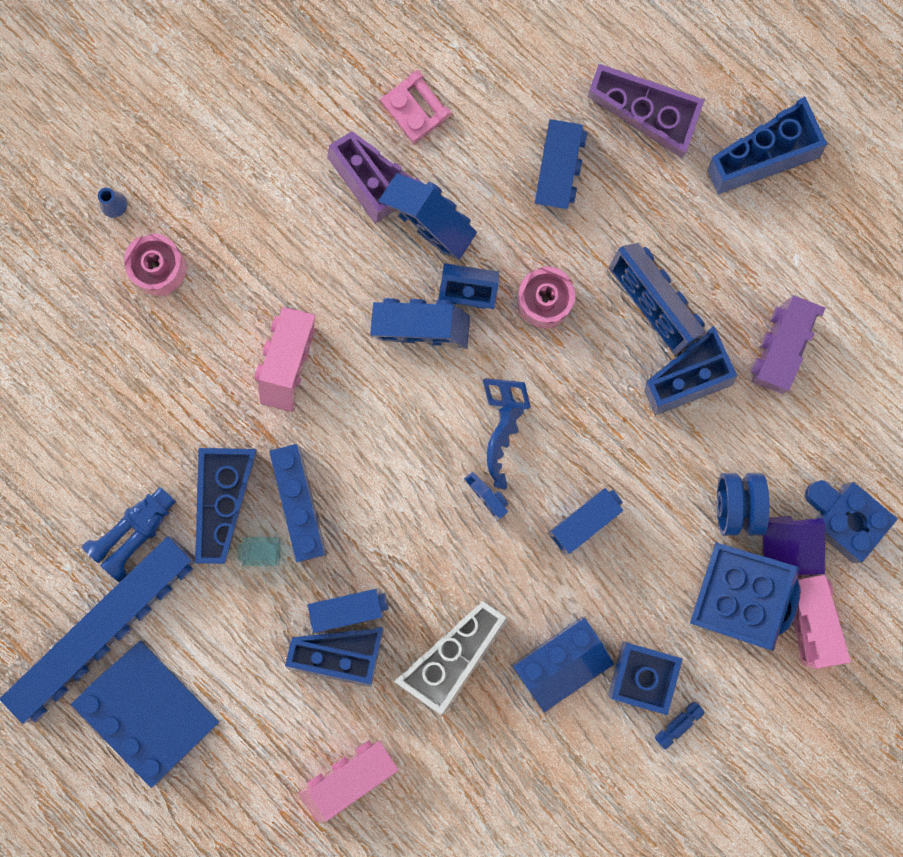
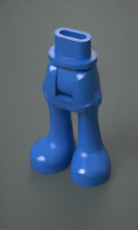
[81,487,176,582]

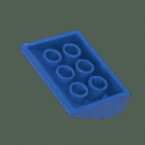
[609,243,706,356]
[71,641,220,788]

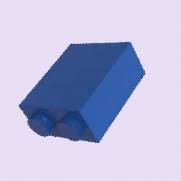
[547,488,624,555]
[307,588,389,633]

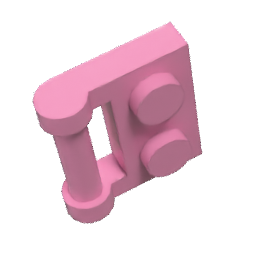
[380,70,452,144]

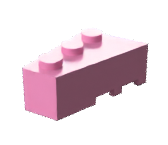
[255,307,315,412]
[793,575,851,669]
[298,740,399,822]

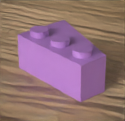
[327,131,423,224]
[750,295,826,394]

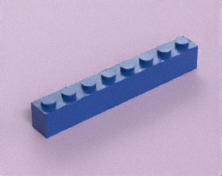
[0,536,195,724]

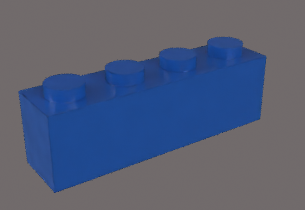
[269,444,327,562]

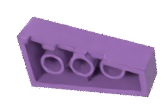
[587,64,705,158]

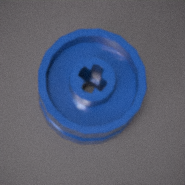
[716,473,770,536]

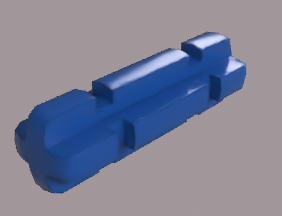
[655,701,705,749]

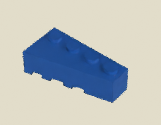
[195,448,257,564]

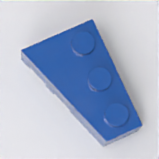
[370,298,470,348]

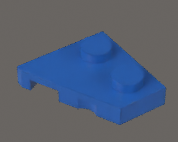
[464,472,509,521]

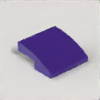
[762,516,825,575]

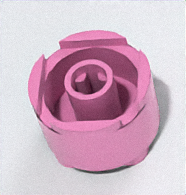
[124,234,187,296]
[517,266,576,328]

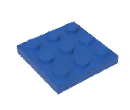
[690,542,800,651]

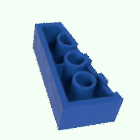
[707,96,827,195]

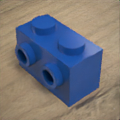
[439,263,499,309]

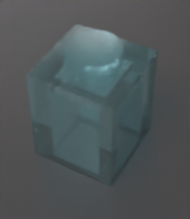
[237,537,280,566]

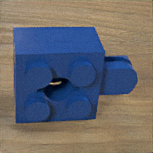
[804,480,898,563]

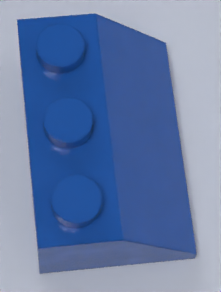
[511,617,614,712]

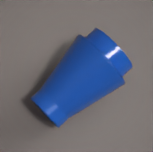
[98,188,127,218]

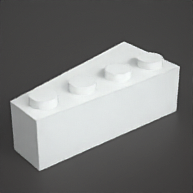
[394,601,509,715]

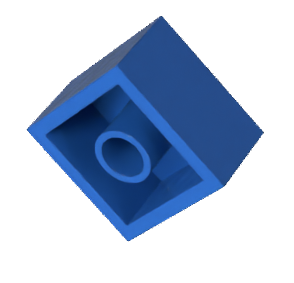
[608,641,683,715]

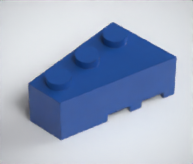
[535,119,587,209]
[378,173,477,260]
[644,326,737,416]
[285,627,384,687]

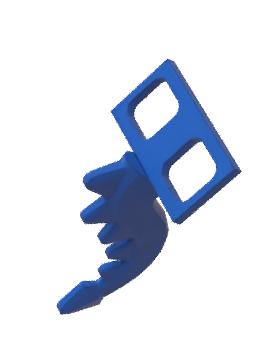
[483,378,531,490]

